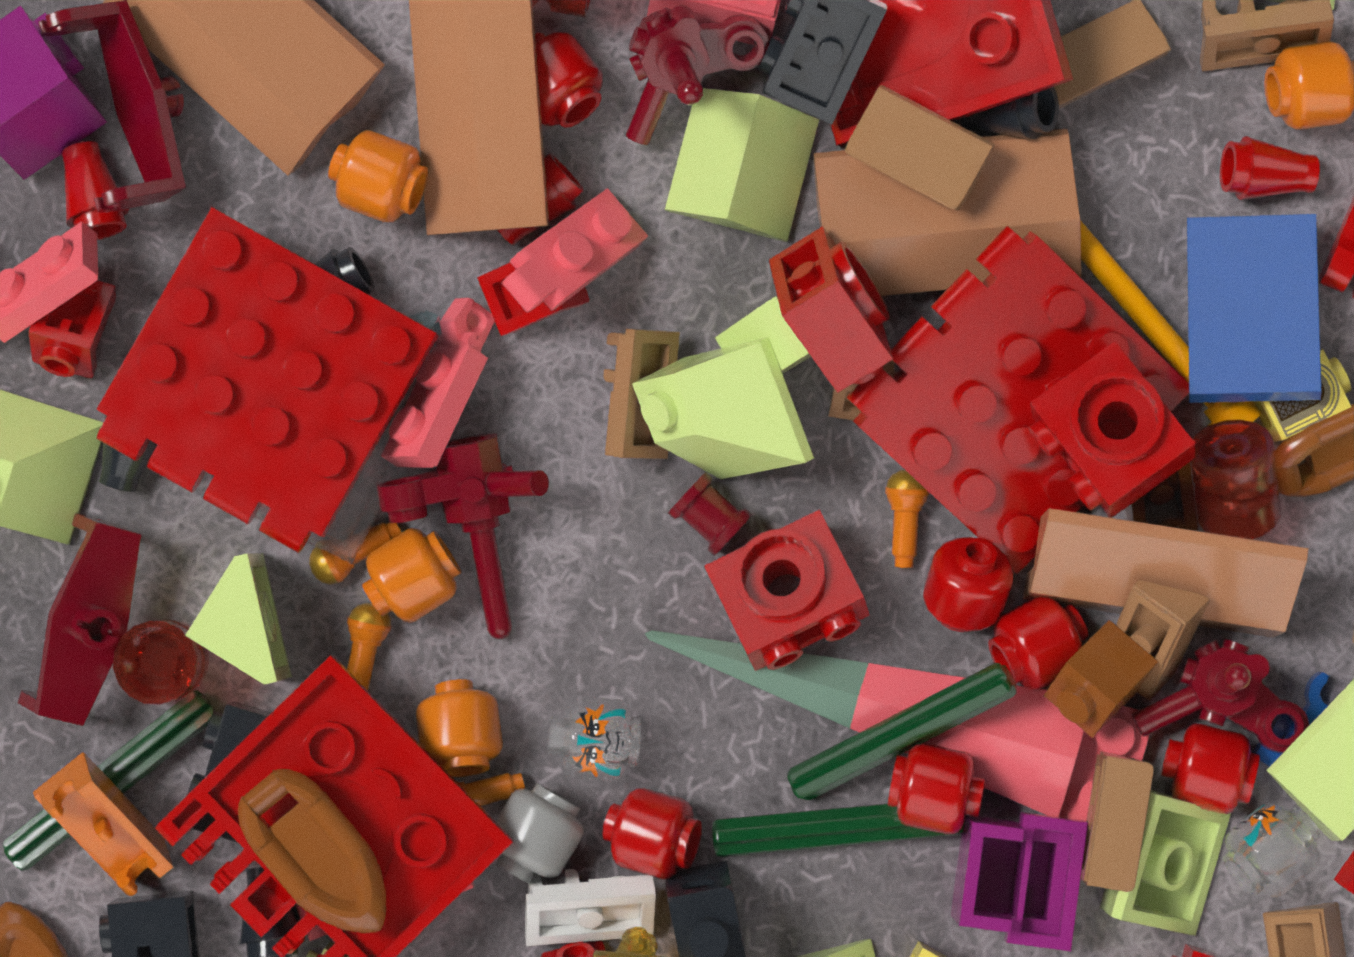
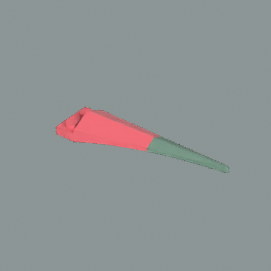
[644,630,1150,821]

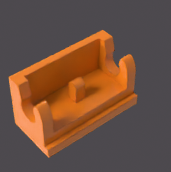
[33,752,173,896]

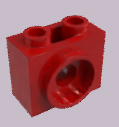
[769,226,893,393]
[1028,341,1196,518]
[704,509,870,671]

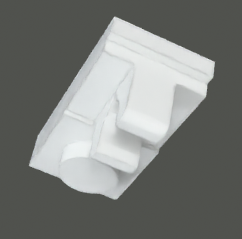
[525,869,656,946]

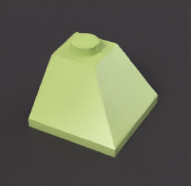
[632,337,814,479]
[0,390,103,545]

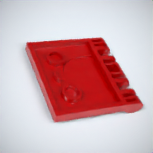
[155,655,513,957]

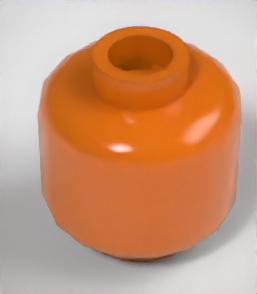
[1264,42,1354,130]
[328,130,428,223]
[362,528,462,623]
[416,679,503,777]

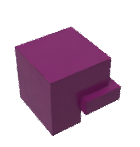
[0,5,107,180]
[951,812,1088,952]

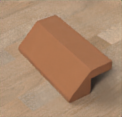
[103,0,385,176]
[409,0,549,235]
[813,129,1081,296]
[1023,508,1309,638]

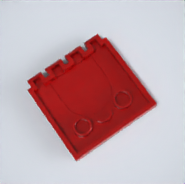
[830,0,1074,146]
[96,207,439,553]
[846,226,1189,574]

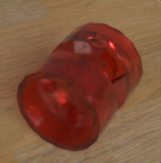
[1190,419,1281,540]
[113,619,209,705]

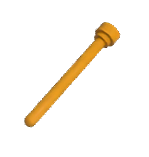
[1080,220,1262,445]

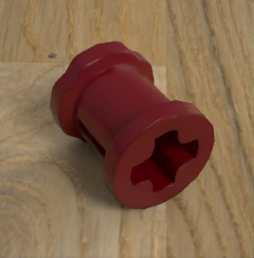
[668,472,752,556]

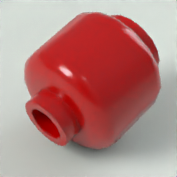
[535,32,603,128]
[923,537,1014,632]
[988,597,1088,690]
[1161,723,1260,814]
[888,744,986,835]
[602,788,702,880]

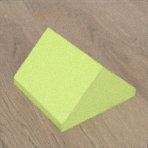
[665,88,819,242]
[185,553,292,685]
[1267,679,1354,841]
[1100,790,1231,936]

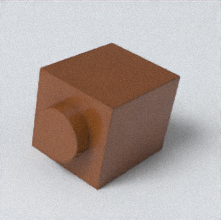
[1044,620,1158,738]

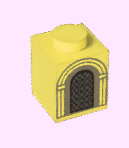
[1253,349,1352,443]

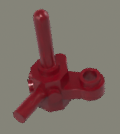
[625,5,769,145]
[376,434,549,640]
[1132,639,1309,753]

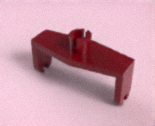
[38,0,186,213]
[17,513,141,726]

